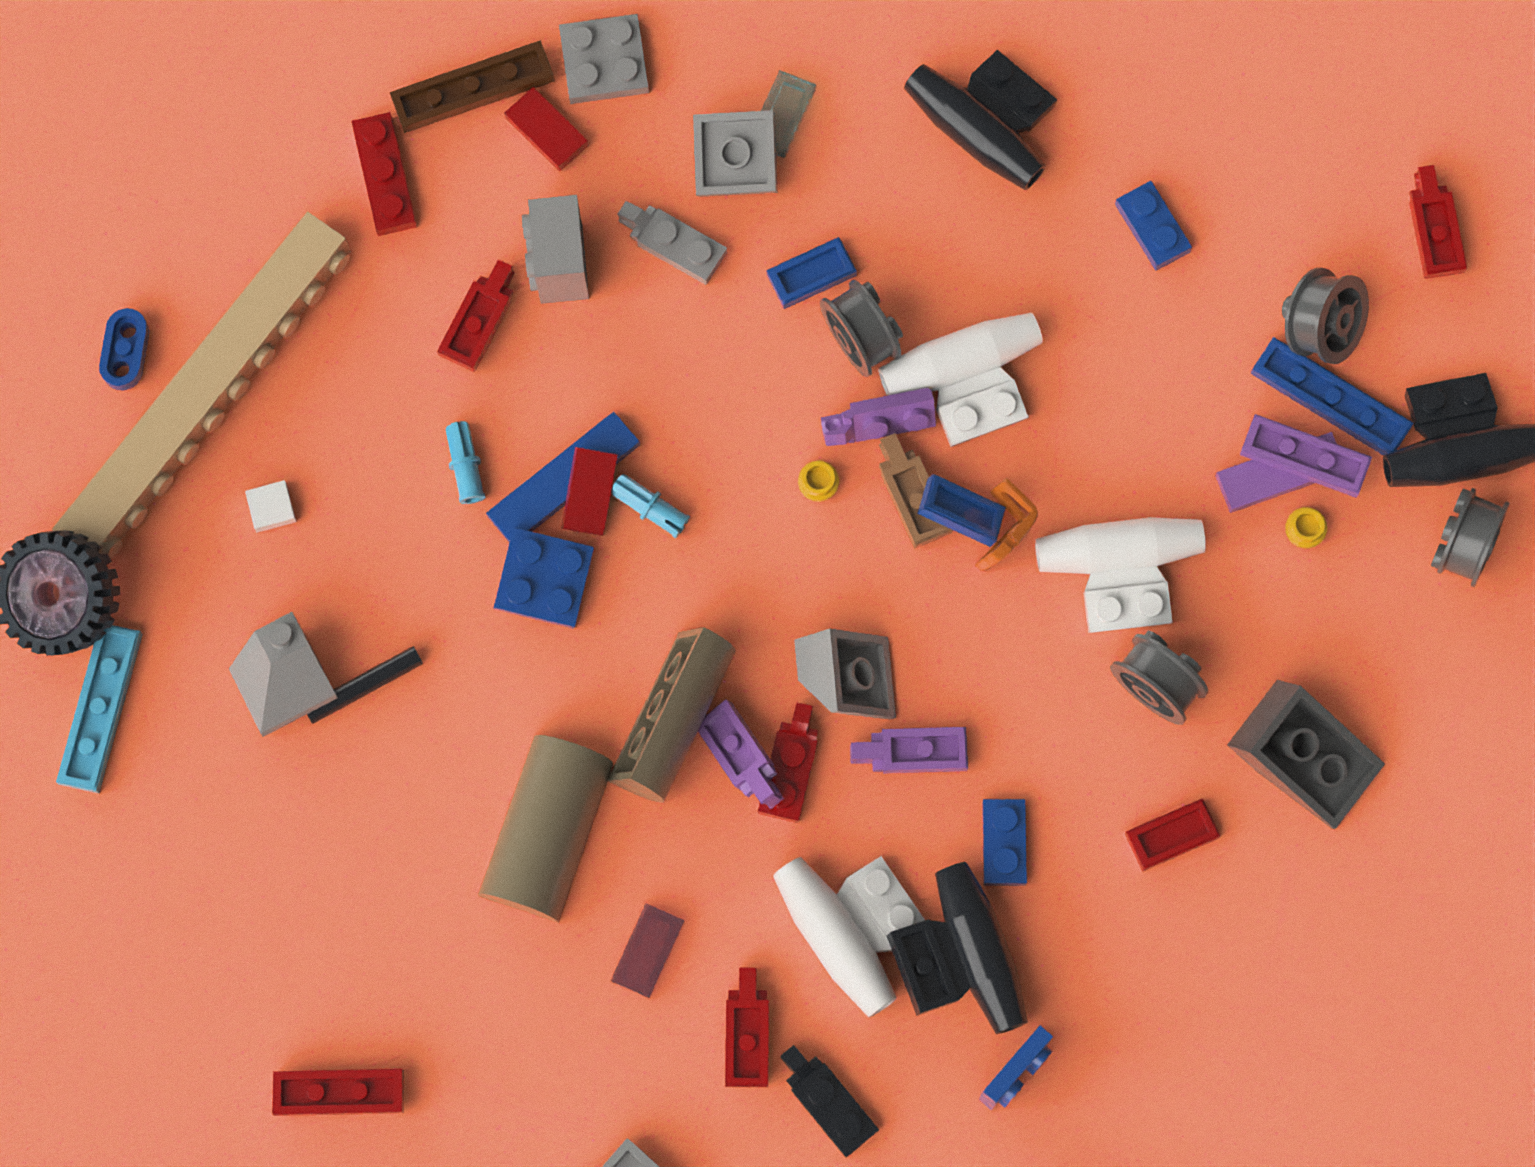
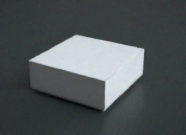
[245,480,296,533]

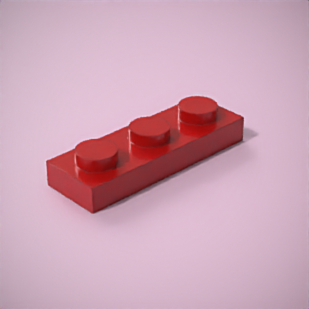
[351,112,417,236]
[272,1069,404,1116]

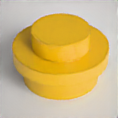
[798,461,839,502]
[1285,507,1327,549]

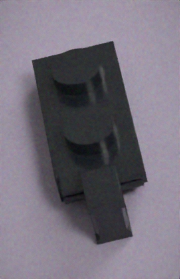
[780,1045,879,1158]

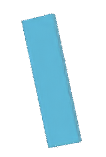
[56,625,143,794]

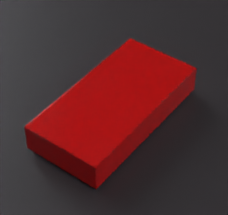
[504,87,589,172]
[561,447,618,536]
[1125,798,1221,872]

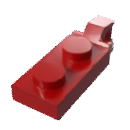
[1409,165,1467,279]
[437,259,515,372]
[757,702,818,824]
[725,967,769,1088]

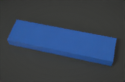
[1250,337,1414,456]
[486,411,640,543]

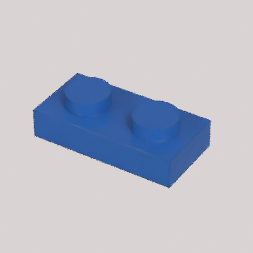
[1115,181,1192,271]
[982,799,1027,886]

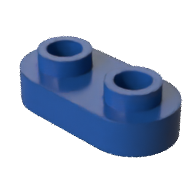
[99,308,150,391]

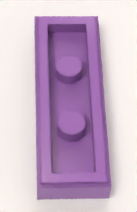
[1239,414,1372,498]
[1215,432,1337,513]

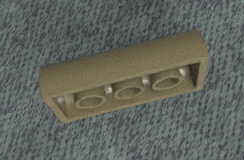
[607,627,736,803]
[478,735,614,923]

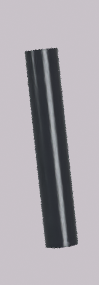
[307,646,423,724]

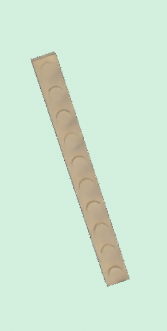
[52,211,351,560]

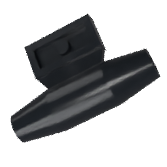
[904,50,1057,190]
[1383,373,1535,487]
[887,862,1028,1035]

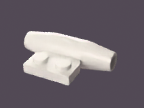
[878,313,1043,447]
[1035,517,1206,633]
[773,856,925,1018]

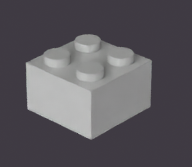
[522,195,589,304]

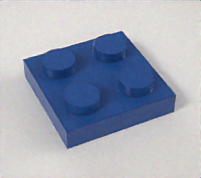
[493,527,594,629]
[978,1025,1053,1111]

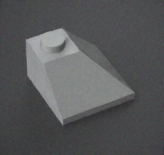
[228,612,338,737]
[794,628,896,720]

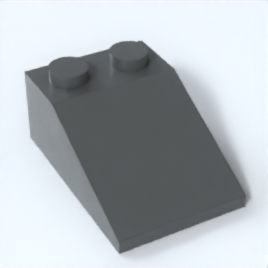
[1227,680,1385,830]

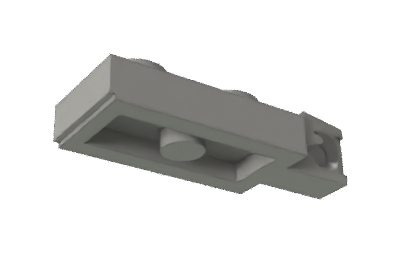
[617,201,728,285]

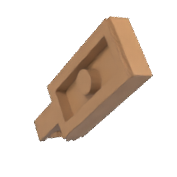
[878,433,953,549]

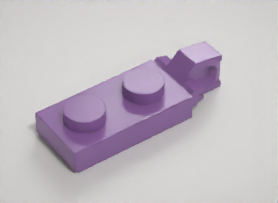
[820,388,936,446]
[698,699,784,809]
[850,727,968,774]

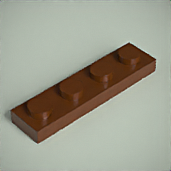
[390,40,555,133]

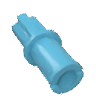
[445,421,486,504]
[611,474,691,539]

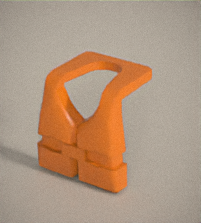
[974,478,1038,571]

